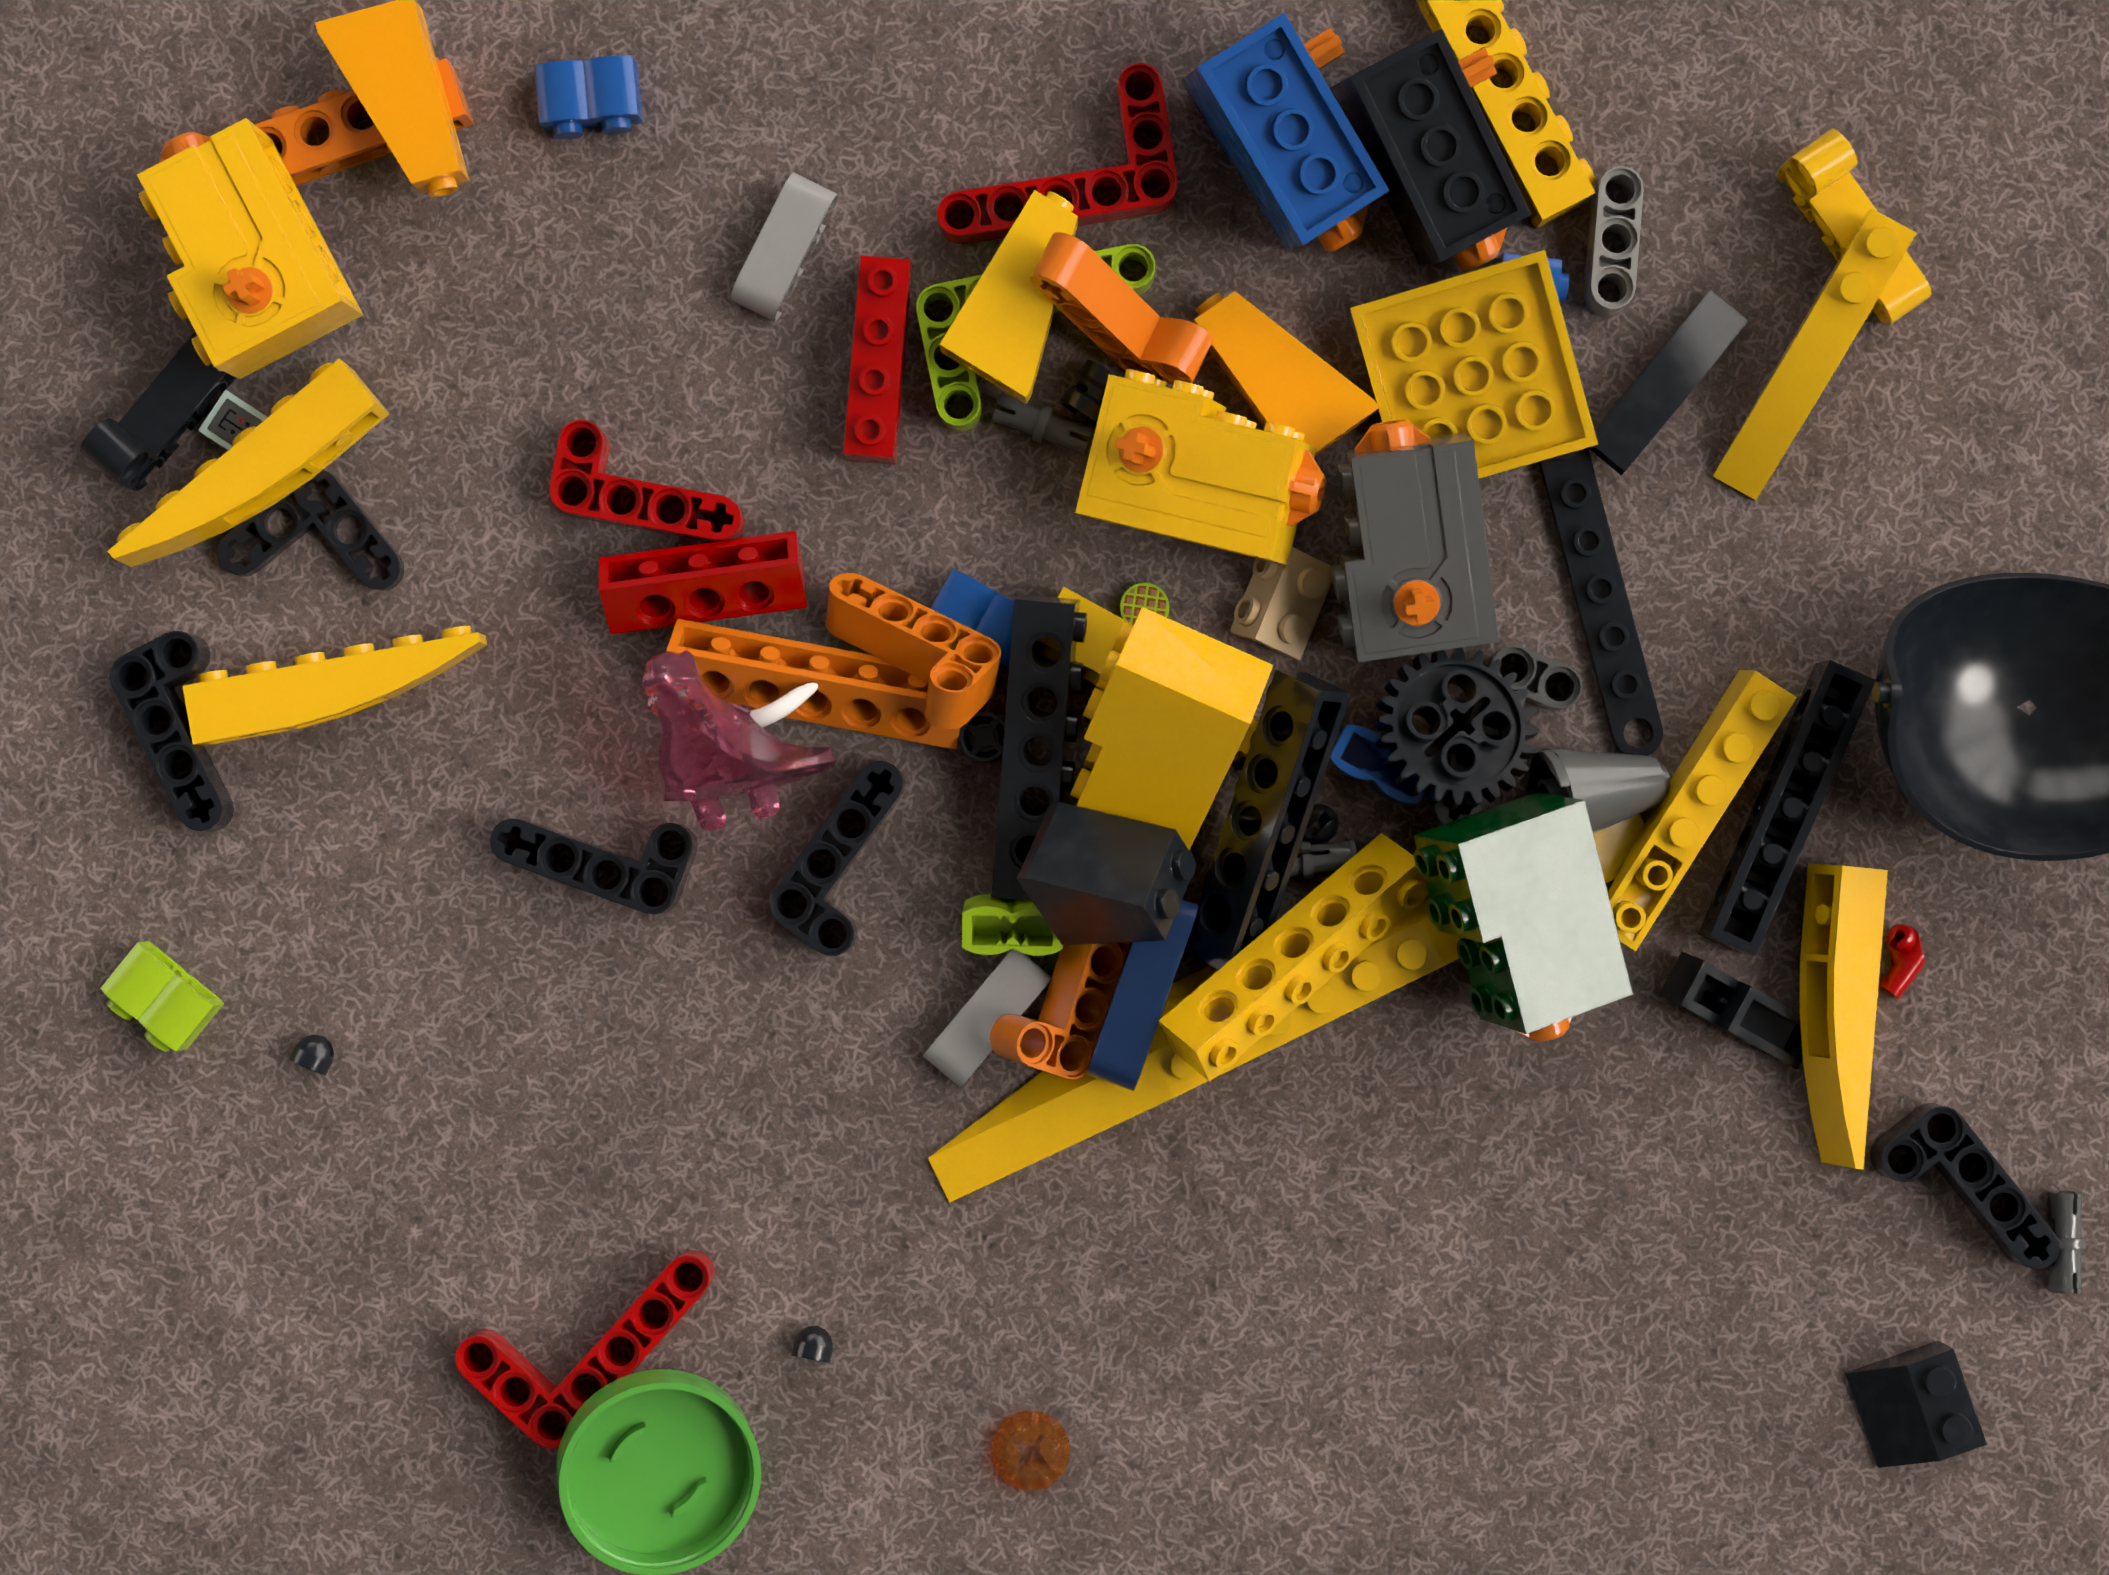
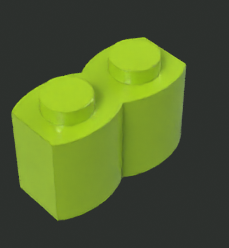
[962,894,1063,956]
[100,941,224,1052]

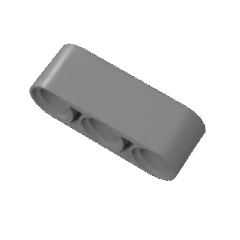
[1583,166,1644,317]
[730,172,839,322]
[922,949,1052,1088]

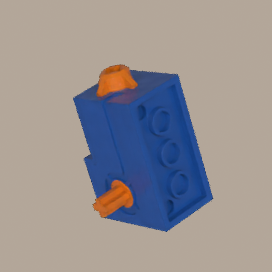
[1181,12,1390,252]

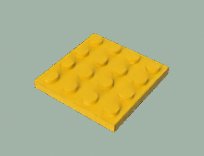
[1350,250,1598,478]

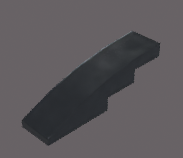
[1588,289,1748,475]

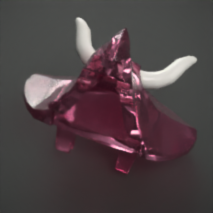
[642,650,836,832]

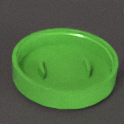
[556,1369,761,1575]

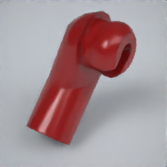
[1879,924,1925,1000]

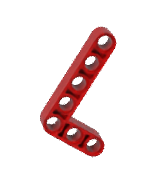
[937,63,1178,244]
[455,1250,715,1449]

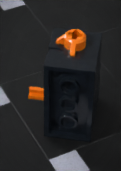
[1330,28,1532,271]

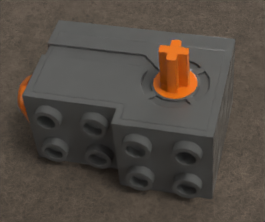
[1331,420,1499,663]

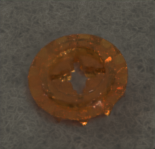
[991,1411,1070,1493]

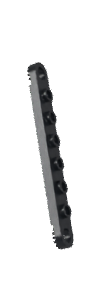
[1539,448,1663,756]

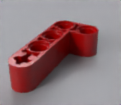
[550,420,745,542]

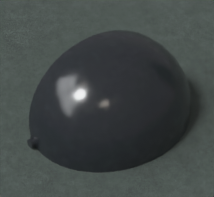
[1872,573,2109,861]

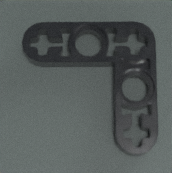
[217,470,404,591]

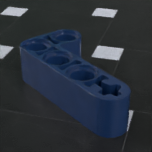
[1086,900,1199,1091]

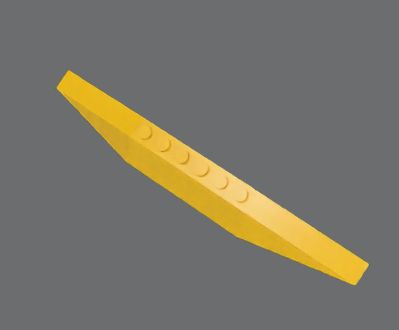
[928,814,1644,1203]

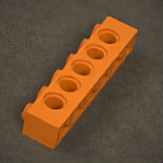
[254,57,474,186]
[664,618,961,750]

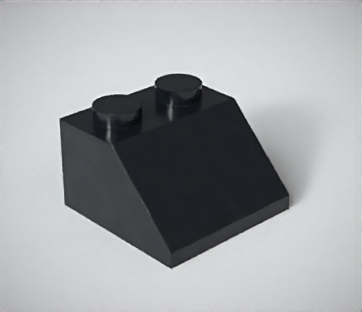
[1845,1341,1987,1468]

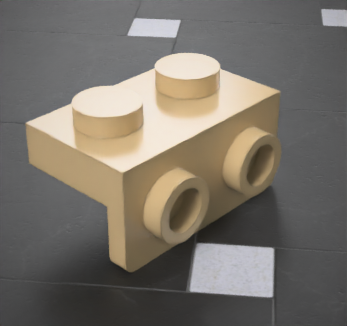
[1230,547,1332,660]

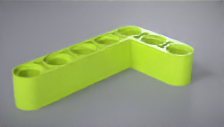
[916,244,1155,432]

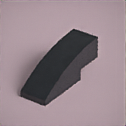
[1659,951,1803,1070]

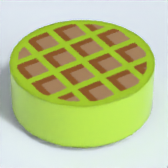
[1120,583,1169,625]

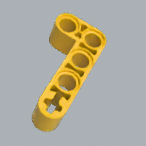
[1777,129,1932,326]

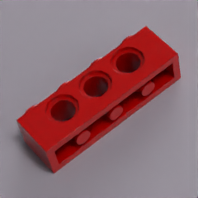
[843,255,913,465]
[599,531,807,634]

